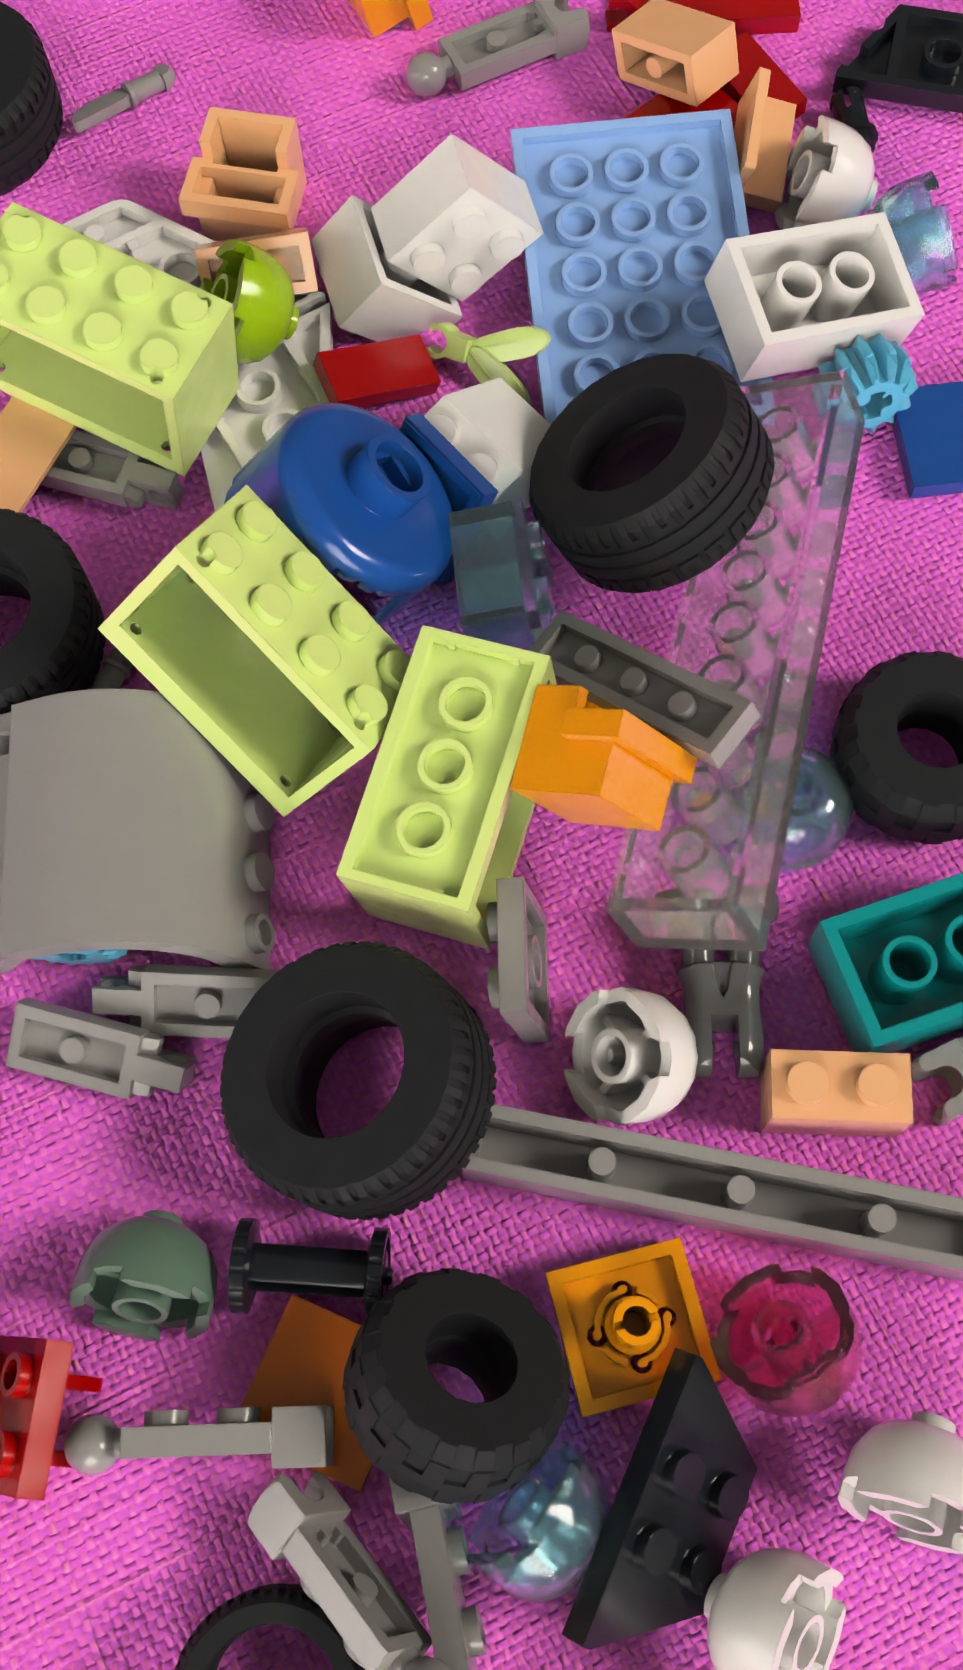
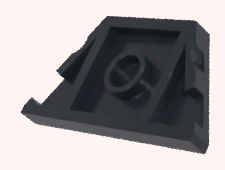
[832,4,963,113]
[562,1347,757,1650]

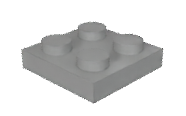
[486,877,551,1043]

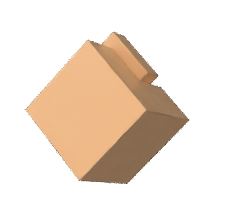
[178,107,307,241]

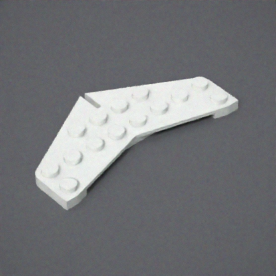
[62,199,333,511]

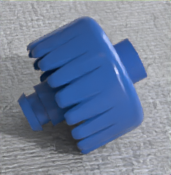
[224,403,455,626]

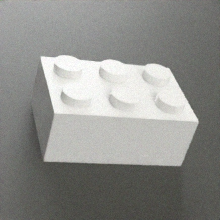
[704,212,925,382]

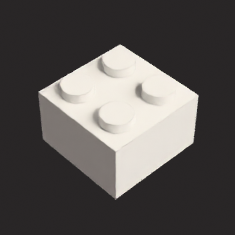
[371,133,544,302]

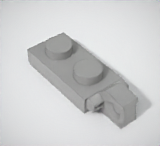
[40,430,185,510]
[92,964,277,1039]
[5,997,197,1100]

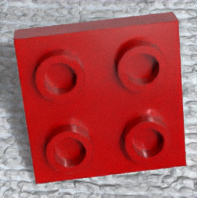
[0,1335,103,1501]

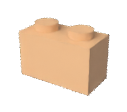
[612,0,739,107]
[760,1049,914,1137]

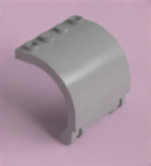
[0,688,275,974]

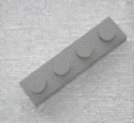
[528,610,761,769]

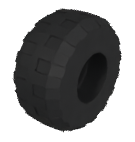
[829,651,963,845]
[342,1268,570,1505]

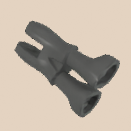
[655,888,779,1079]

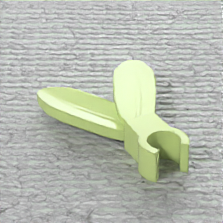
[426,322,551,406]

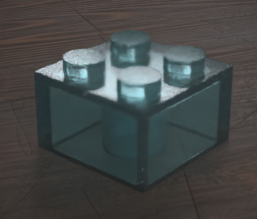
[448,499,558,650]

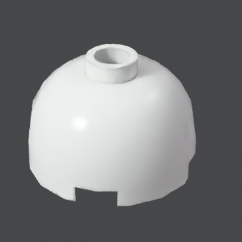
[774,115,878,229]
[564,987,698,1125]
[837,1411,963,1555]
[704,1547,846,1670]

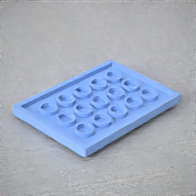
[510,109,777,424]

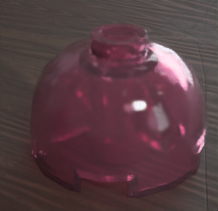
[710,1264,862,1418]

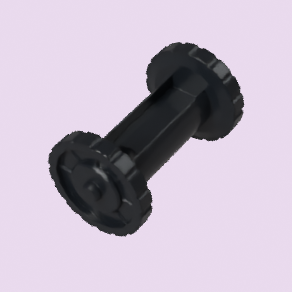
[228,1218,394,1317]

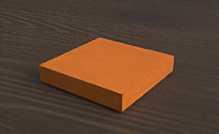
[241,1294,373,1492]

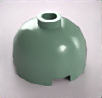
[70,1210,218,1341]

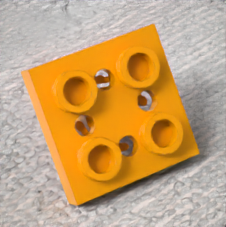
[545,1237,722,1418]

